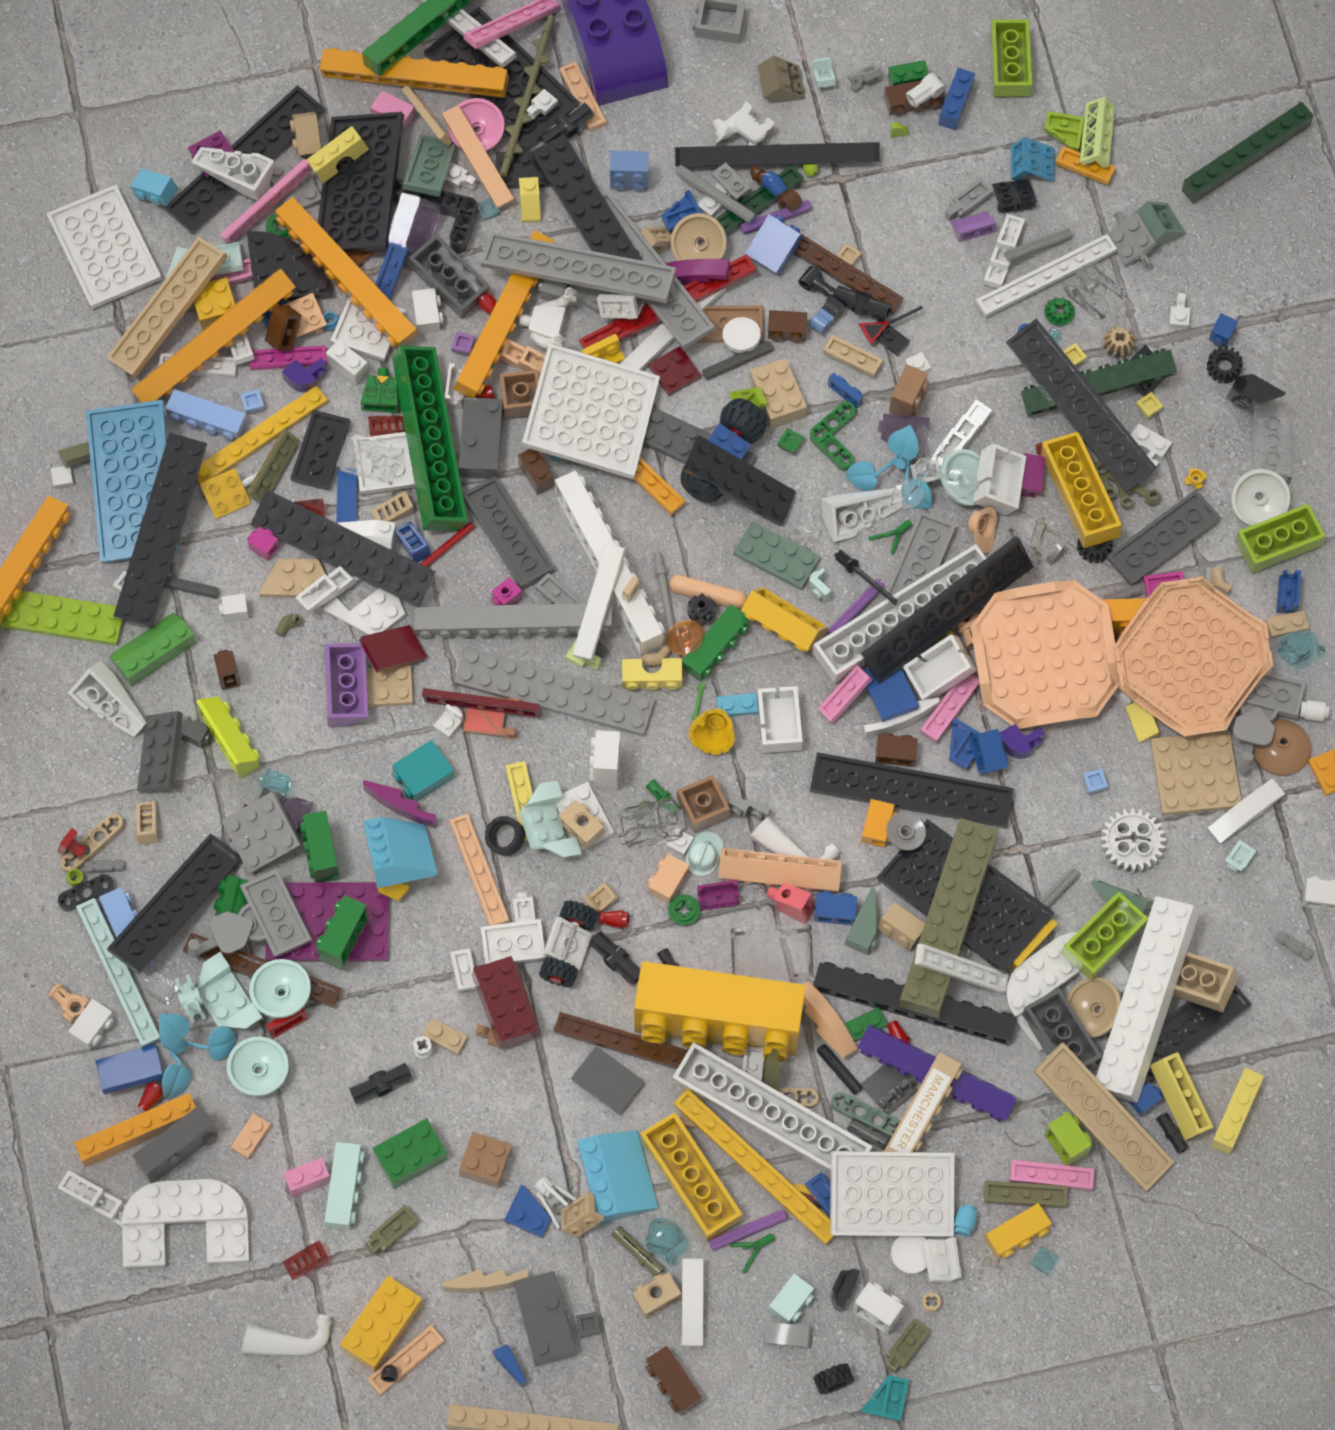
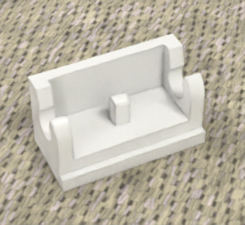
[445,363,466,409]

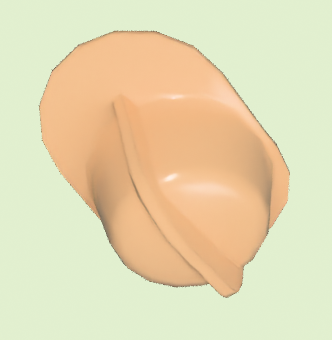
[968,506,997,554]

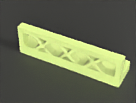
[1080,97,1115,168]

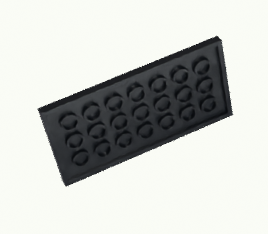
[424,7,580,151]
[318,111,404,253]
[877,819,1055,974]

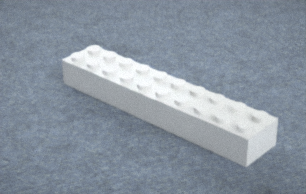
[555,470,665,657]
[813,544,986,684]
[1096,896,1200,1103]
[672,1042,872,1173]

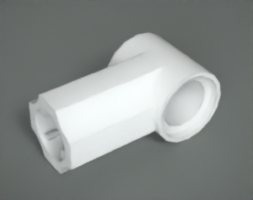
[906,73,946,107]

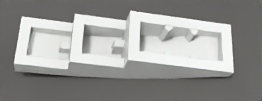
[983,214,1025,289]
[931,400,992,467]
[295,566,361,612]
[863,697,940,740]
[1208,778,1285,844]
[57,1170,126,1227]
[682,1258,703,1346]

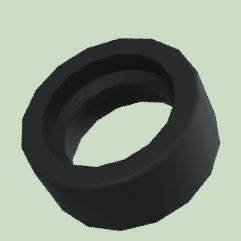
[485,816,525,856]

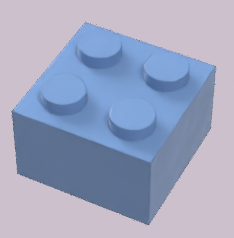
[610,150,649,191]

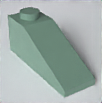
[1091,880,1153,917]
[845,887,878,955]

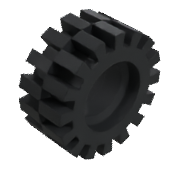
[1206,346,1243,384]
[1077,538,1113,563]
[813,1363,855,1395]

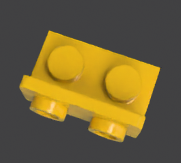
[581,334,625,363]

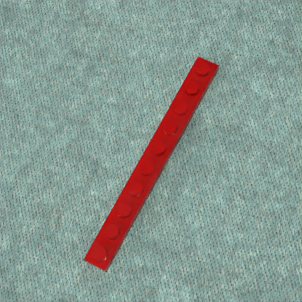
[579,254,756,349]

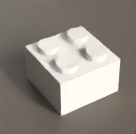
[853,1282,904,1335]

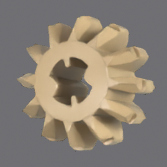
[1103,324,1136,358]

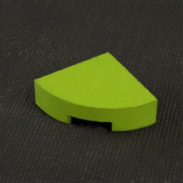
[890,122,909,138]

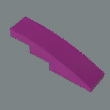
[665,259,730,285]
[363,780,437,829]

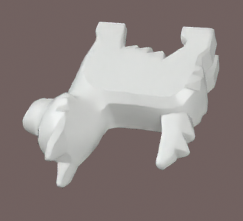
[712,101,775,145]

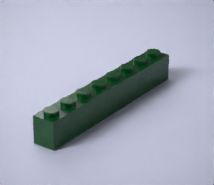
[1181,102,1314,204]
[1021,348,1177,417]

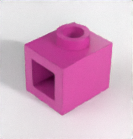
[247,527,279,561]
[491,577,522,605]

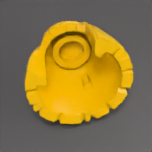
[688,708,735,755]

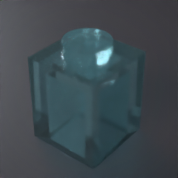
[258,768,291,796]

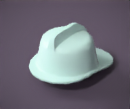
[686,831,723,876]

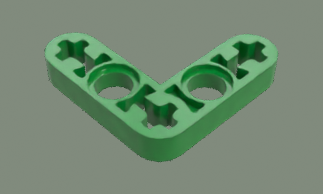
[810,402,856,471]

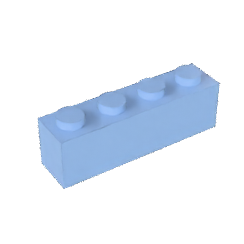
[165,389,247,441]
[99,887,154,973]

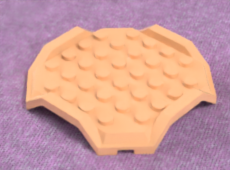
[1114,576,1273,736]
[971,580,1119,730]

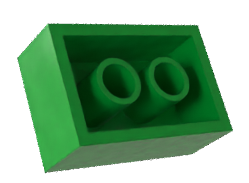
[300,810,340,882]
[316,895,369,970]
[372,1118,448,1189]

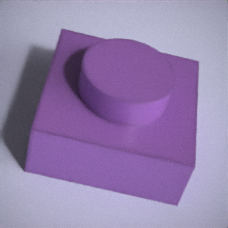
[451,331,475,356]

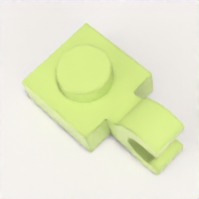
[565,641,602,670]

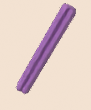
[741,200,812,234]
[827,579,884,635]
[709,1209,787,1251]

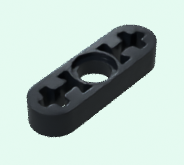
[58,874,114,912]

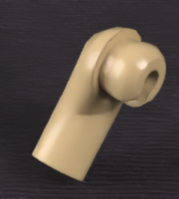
[1210,566,1233,594]
[642,646,671,666]

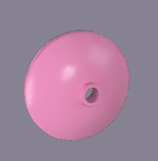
[448,98,505,151]

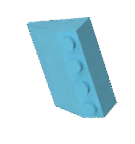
[363,817,437,888]
[577,1130,658,1224]

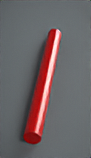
[420,522,475,567]

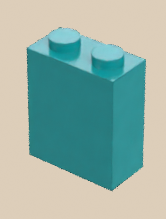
[391,740,455,802]

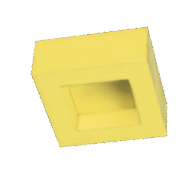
[1063,343,1087,367]
[1136,392,1163,419]

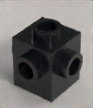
[687,593,716,627]

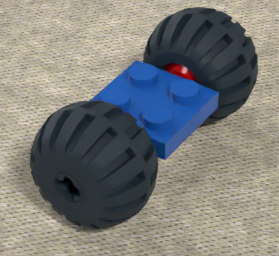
[680,398,767,503]

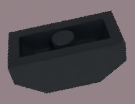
[831,1268,860,1312]

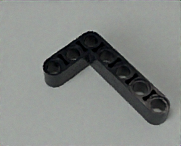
[394,179,478,254]

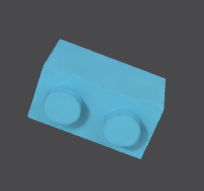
[130,168,178,206]

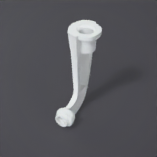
[749,816,840,860]
[241,1314,332,1356]

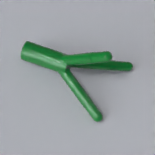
[869,519,912,554]
[730,1233,775,1274]

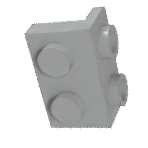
[712,162,751,200]

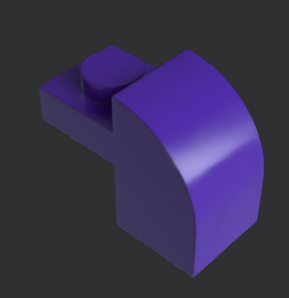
[282,358,327,393]
[999,724,1045,759]

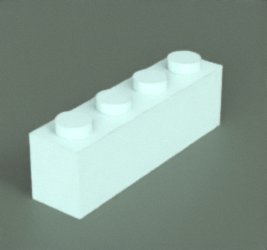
[324,1142,365,1230]

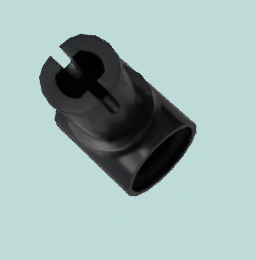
[798,266,836,297]

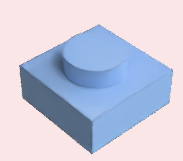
[240,389,264,414]
[1082,769,1108,794]

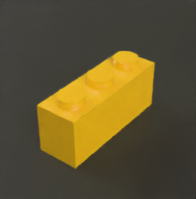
[984,1203,1052,1260]

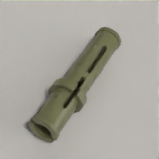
[611,1226,665,1277]

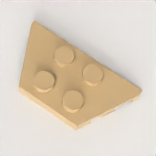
[259,558,325,598]

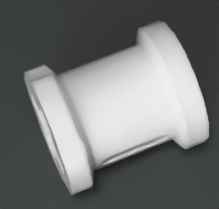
[413,1036,432,1059]

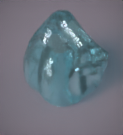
[1278,631,1326,667]
[645,1218,688,1266]

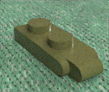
[365,1205,419,1255]
[884,1318,931,1373]

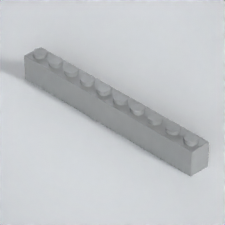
[414,603,613,638]

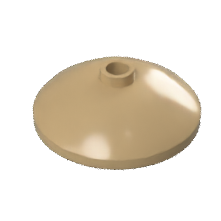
[671,213,727,261]
[1066,977,1122,1038]

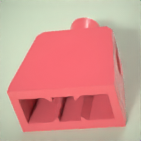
[767,883,815,925]

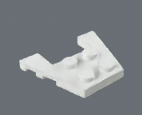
[323,588,406,635]

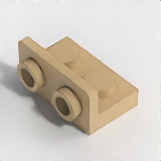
[561,1192,604,1238]

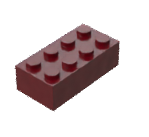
[472,956,539,1049]

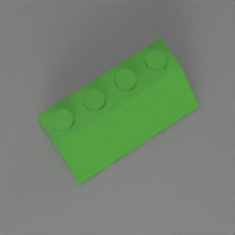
[108,612,196,687]

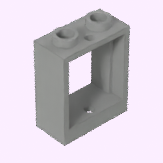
[692,0,746,44]

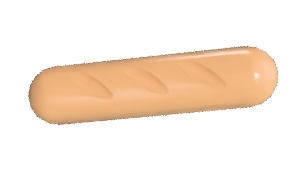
[669,575,747,609]

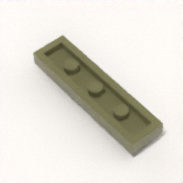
[246,429,300,504]
[983,1181,1068,1208]

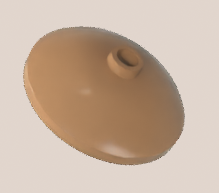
[1252,719,1311,776]

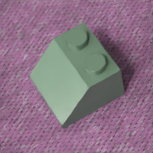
[1132,201,1186,246]

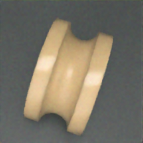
[922,1292,941,1313]

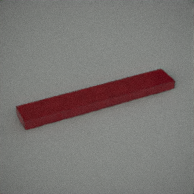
[422,688,542,718]

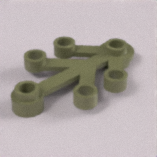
[1094,461,1161,509]

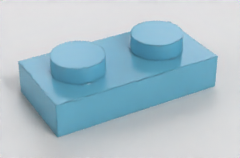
[716,693,758,717]

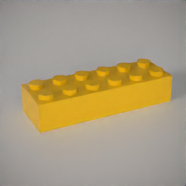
[1041,432,1122,548]
[640,1112,742,1242]

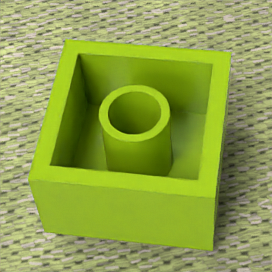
[1044,1112,1092,1166]

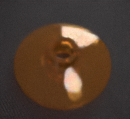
[666,620,704,654]

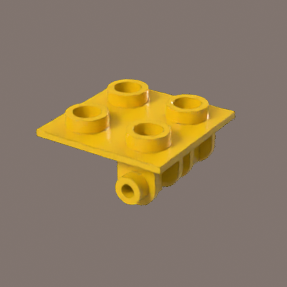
[199,468,251,519]

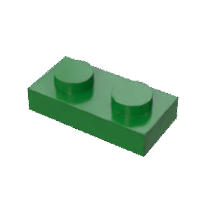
[844,1007,888,1043]

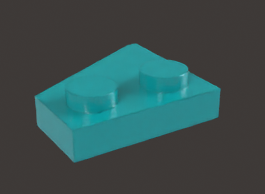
[861,1375,909,1422]

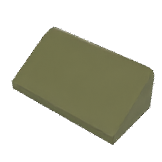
[58,442,90,468]
[764,1049,780,1092]

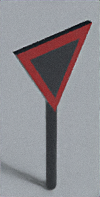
[858,306,923,346]

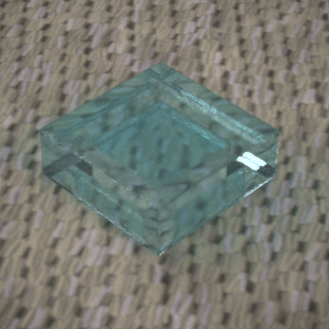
[477,198,501,222]
[1030,1246,1059,1276]

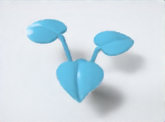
[846,425,933,509]
[159,1013,237,1099]

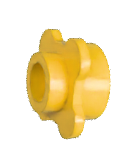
[1184,468,1207,489]

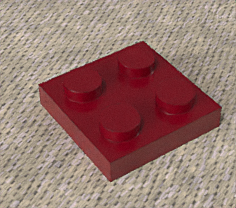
[648,346,701,397]

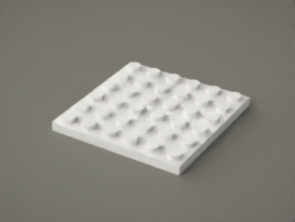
[521,343,660,479]

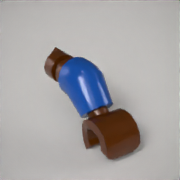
[750,165,802,212]

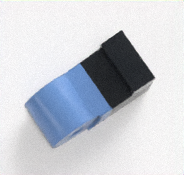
[809,295,844,335]

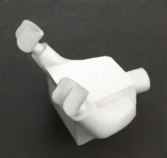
[519,287,577,351]

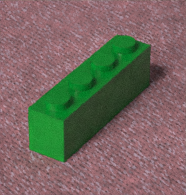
[682,604,750,681]

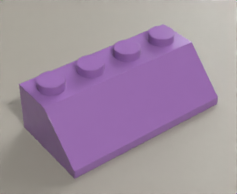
[324,643,368,726]

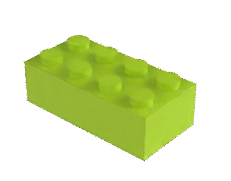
[990,19,1032,97]
[1235,503,1326,573]
[1061,892,1148,981]

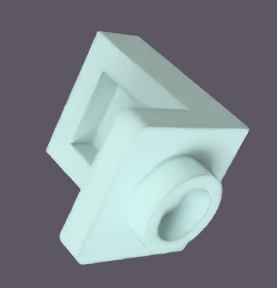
[813,57,836,88]
[808,568,831,603]
[1225,839,1257,872]

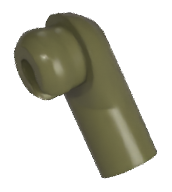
[275,614,302,637]

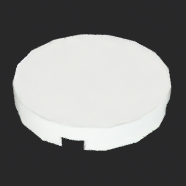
[723,317,761,353]
[891,1236,927,1275]

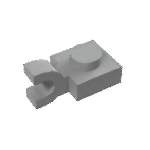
[847,64,882,91]

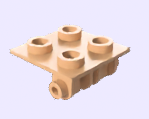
[284,293,327,338]

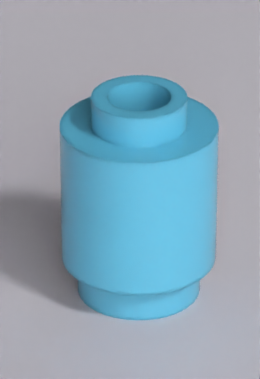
[954,1204,978,1237]

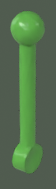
[691,683,705,720]

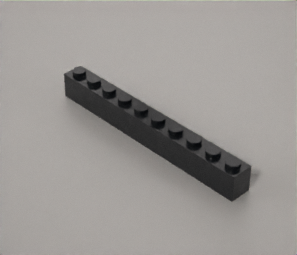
[813,962,1017,1046]

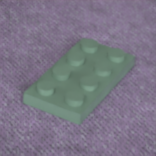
[403,134,456,197]
[733,521,821,591]

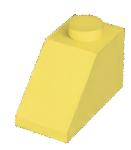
[519,177,541,223]

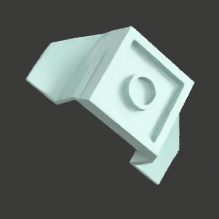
[519,780,582,858]
[198,952,263,1029]

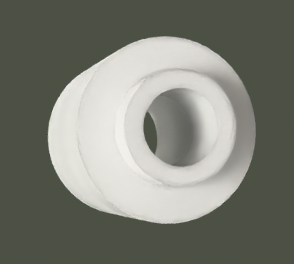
[1299,700,1329,722]

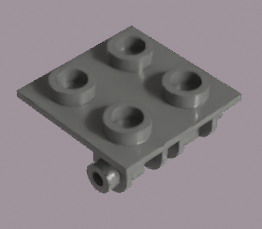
[861,1064,918,1114]

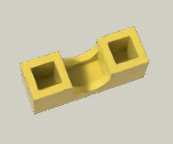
[307,126,369,183]
[622,658,682,691]

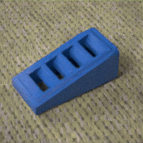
[396,521,431,562]
[493,1344,526,1387]

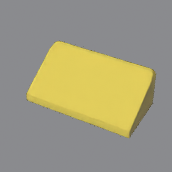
[1125,702,1159,743]

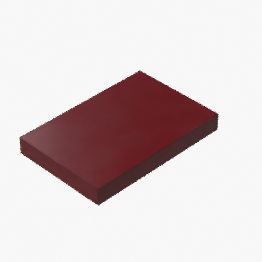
[359,625,427,673]

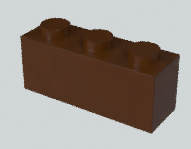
[884,77,945,116]
[645,1346,702,1416]

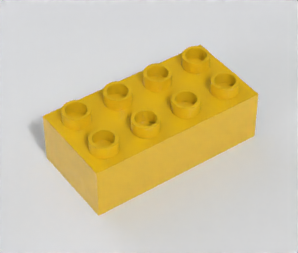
[634,961,806,1062]

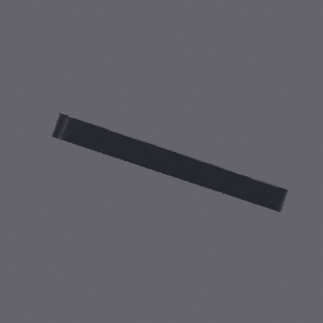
[674,142,880,166]

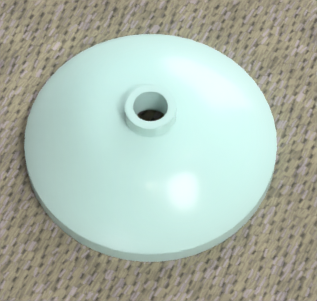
[940,449,980,506]
[249,959,311,1018]
[227,1037,289,1097]

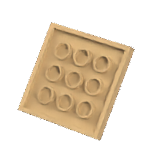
[1150,731,1241,816]

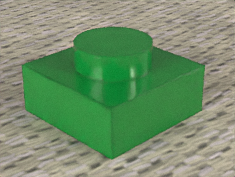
[777,428,804,455]

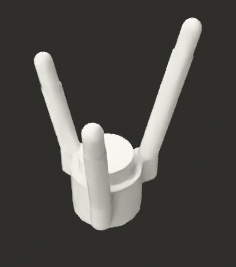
[534,1176,576,1229]

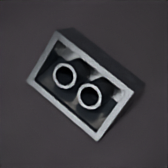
[1227,374,1286,407]

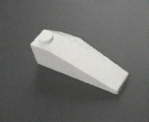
[191,147,275,201]
[821,488,903,542]
[338,520,396,550]
[68,660,147,737]

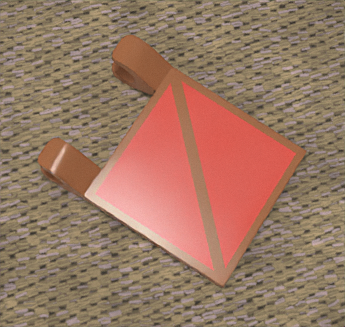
[462,695,521,739]

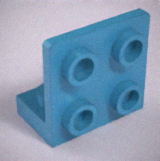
[1011,137,1055,182]

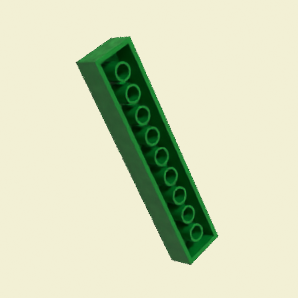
[392,346,468,531]

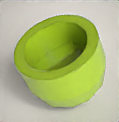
[803,163,818,177]
[66,869,83,886]

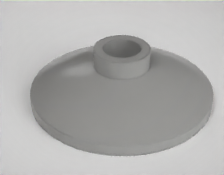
[886,812,926,851]

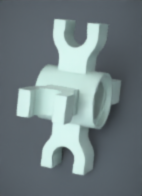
[175,974,206,1024]

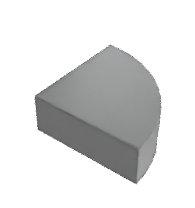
[1046,540,1066,565]

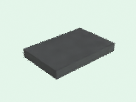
[571,1047,645,1115]

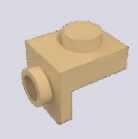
[583,882,619,913]

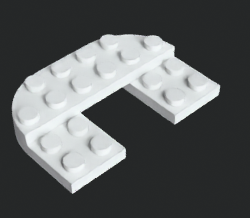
[1006,932,1130,1053]
[122,1179,249,1269]

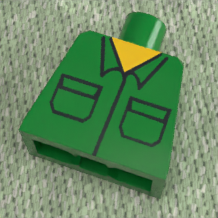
[360,367,398,413]

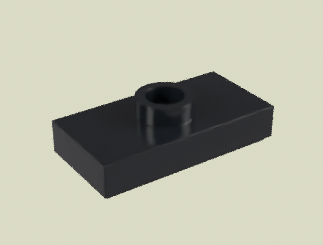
[876,319,910,356]

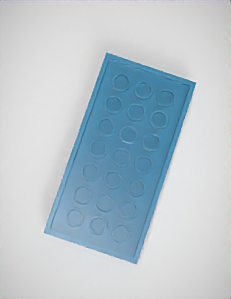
[86,400,179,563]

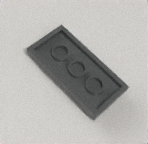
[137,711,183,793]

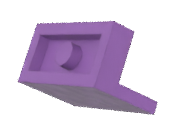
[951,211,996,242]

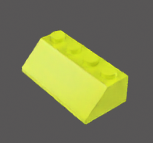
[196,697,261,779]

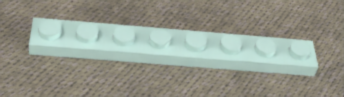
[76,898,160,1048]

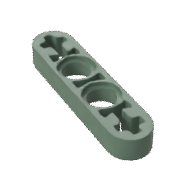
[831,1092,900,1139]

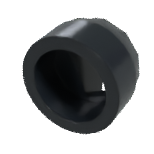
[381,1364,398,1382]

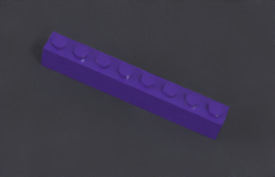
[857,1024,1017,1122]

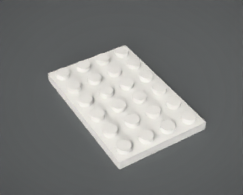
[46,185,162,309]
[830,1151,954,1237]

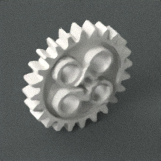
[1100,808,1166,873]

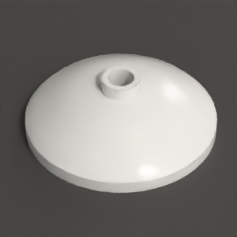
[1231,469,1290,526]

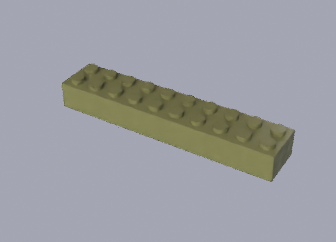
[900,818,999,1019]

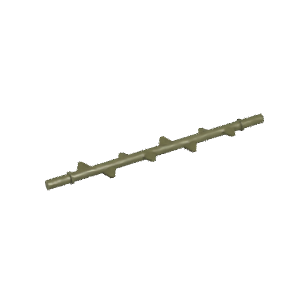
[500,15,555,177]

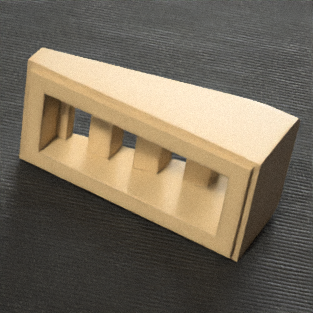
[370,491,414,522]
[136,801,159,844]

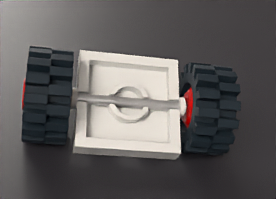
[539,900,598,988]

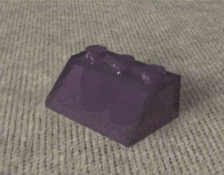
[388,193,441,257]

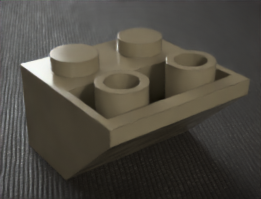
[758,56,805,103]

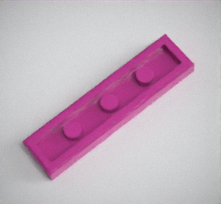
[250,345,327,371]

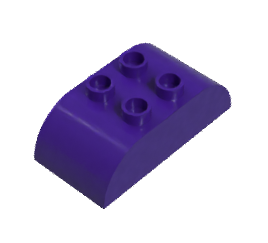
[561,0,668,106]

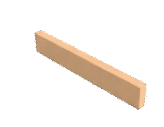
[442,105,514,209]
[449,813,510,926]

